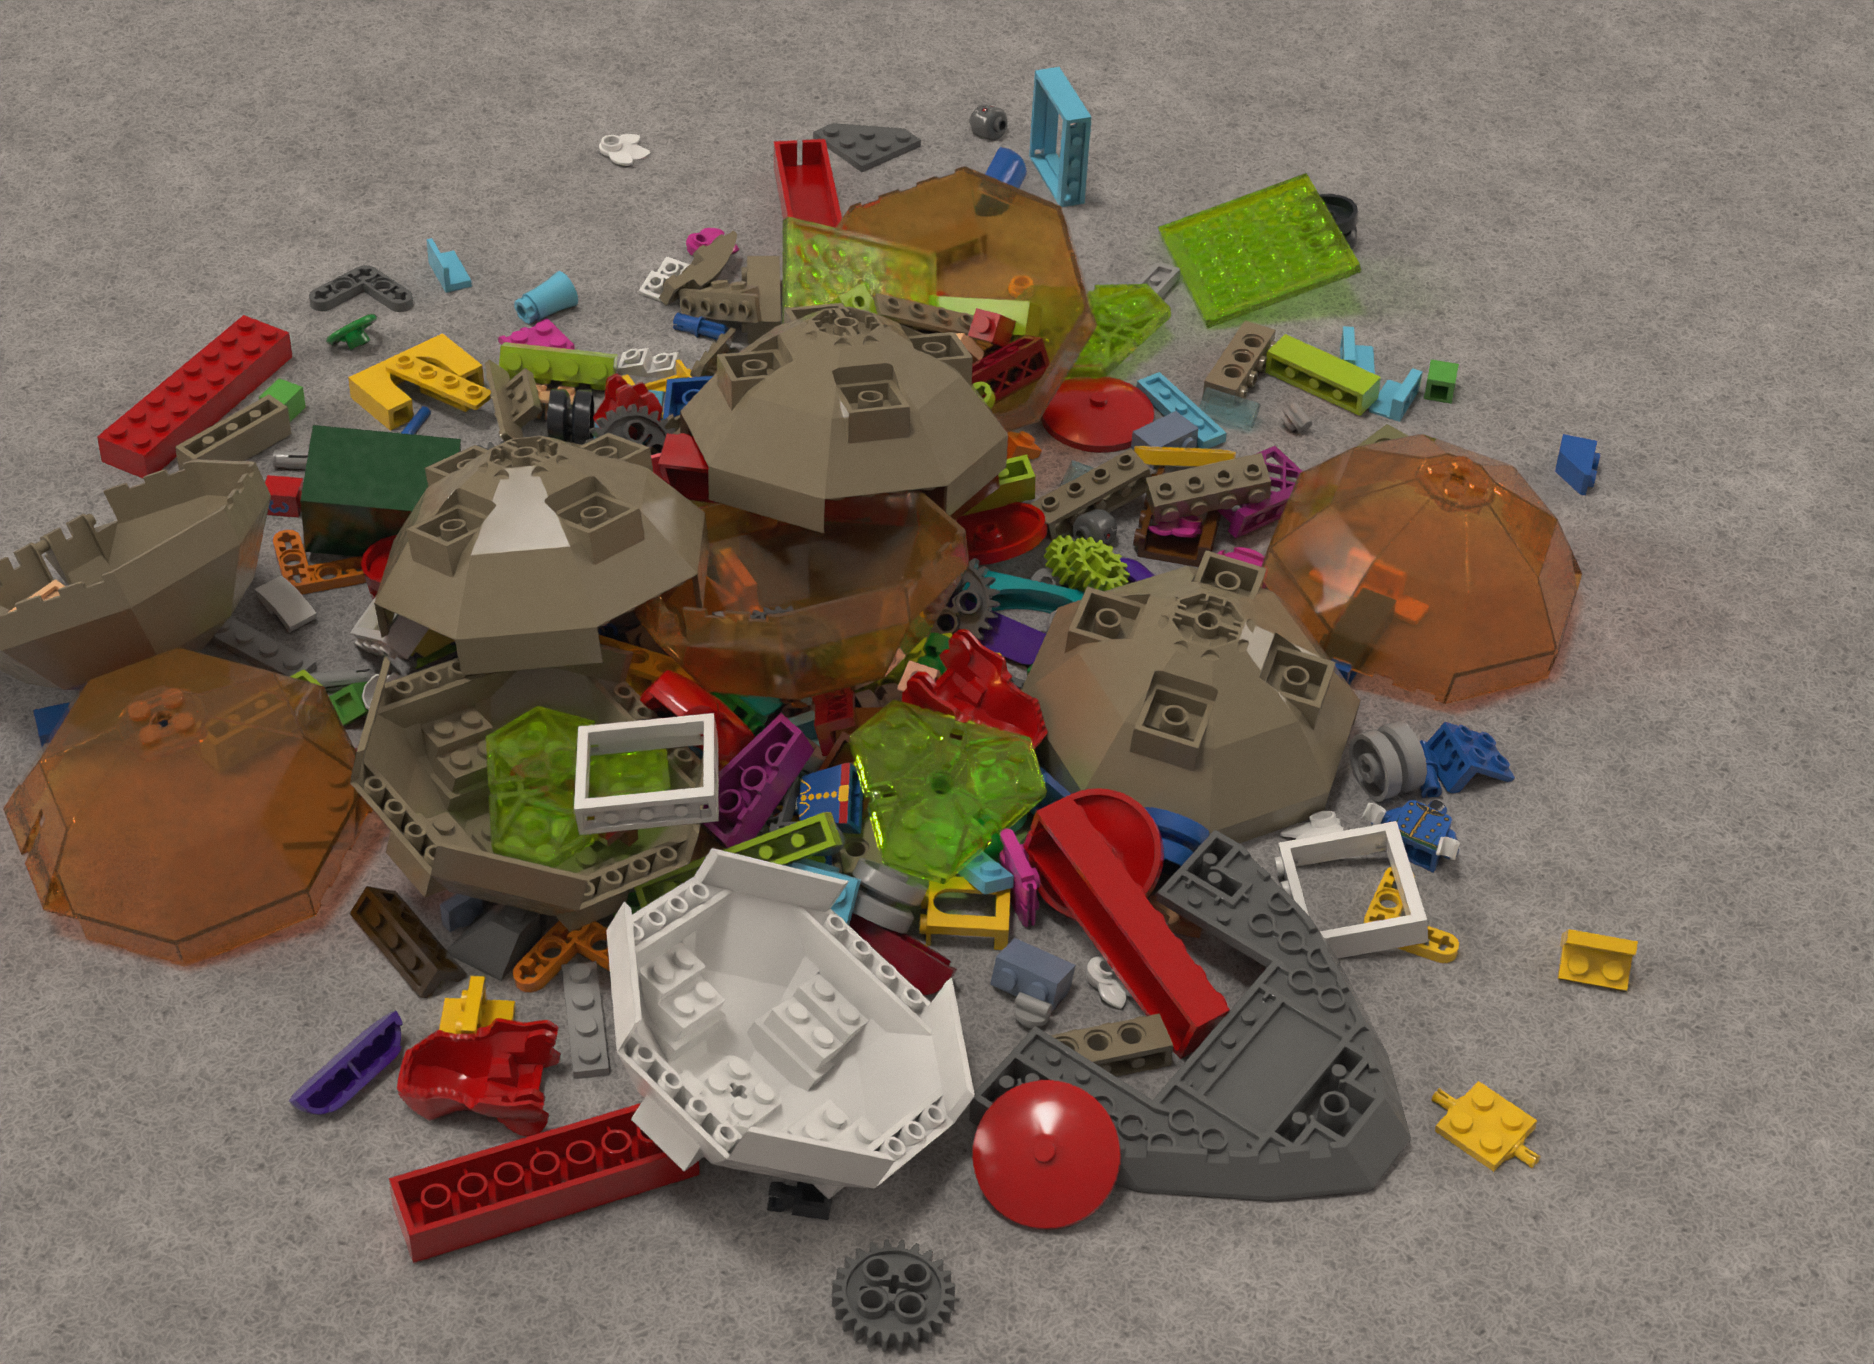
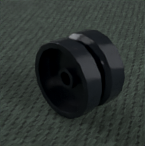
[1299,194,1358,257]
[547,389,595,445]

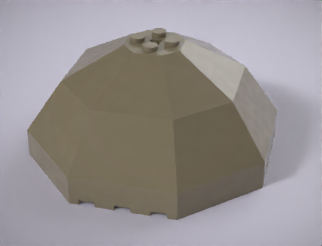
[0,459,271,690]

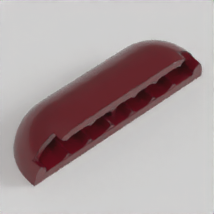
[849,913,957,995]

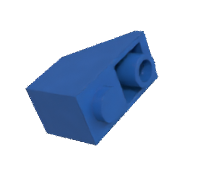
[1555,434,1601,496]

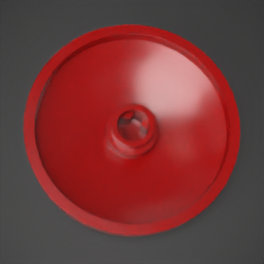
[1040,375,1154,453]
[932,502,1047,565]
[1029,788,1164,921]
[972,1080,1121,1230]

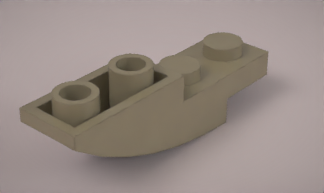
[659,231,738,306]

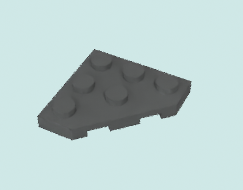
[813,123,921,172]

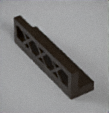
[349,886,467,998]

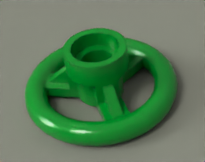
[326,314,377,351]

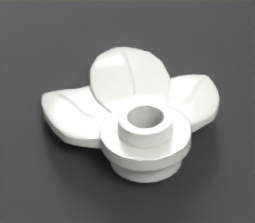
[599,134,650,166]
[1280,811,1344,839]
[1086,956,1132,1009]

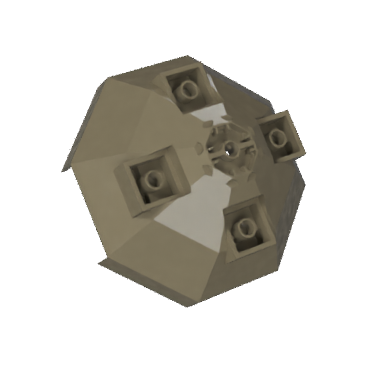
[680,303,1008,533]
[374,433,710,675]
[1022,550,1361,844]
[350,644,704,932]

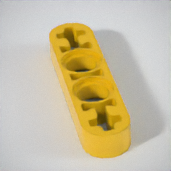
[1134,446,1236,466]

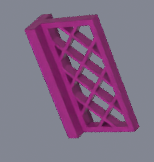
[1217,446,1325,538]

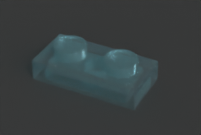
[1199,387,1261,431]

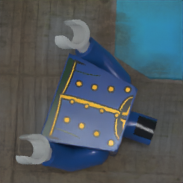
[1361,800,1460,873]

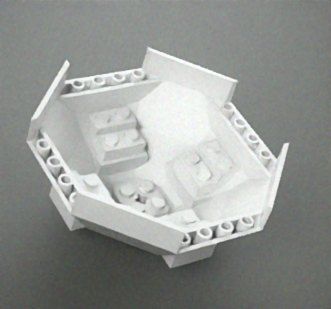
[606,848,975,1199]

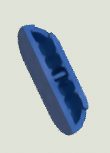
[974,147,1027,214]

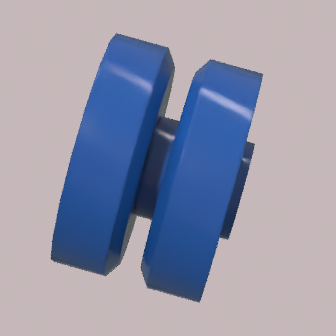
[1144,807,1210,875]

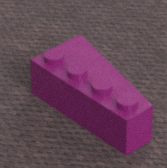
[700,713,815,849]

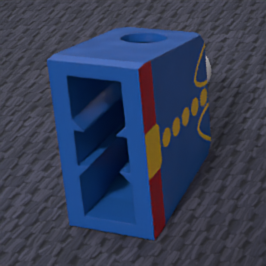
[793,763,864,834]

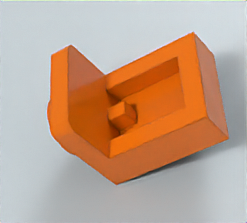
[1005,430,1042,460]

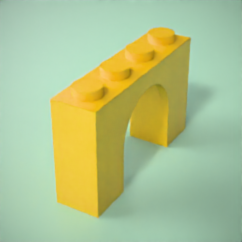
[348,333,484,431]

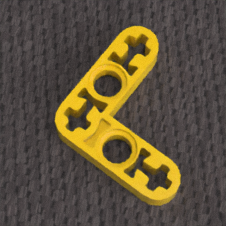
[1363,867,1459,963]

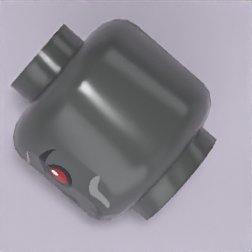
[970,104,1008,140]
[1073,509,1117,546]

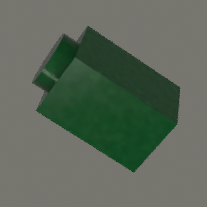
[300,425,461,557]

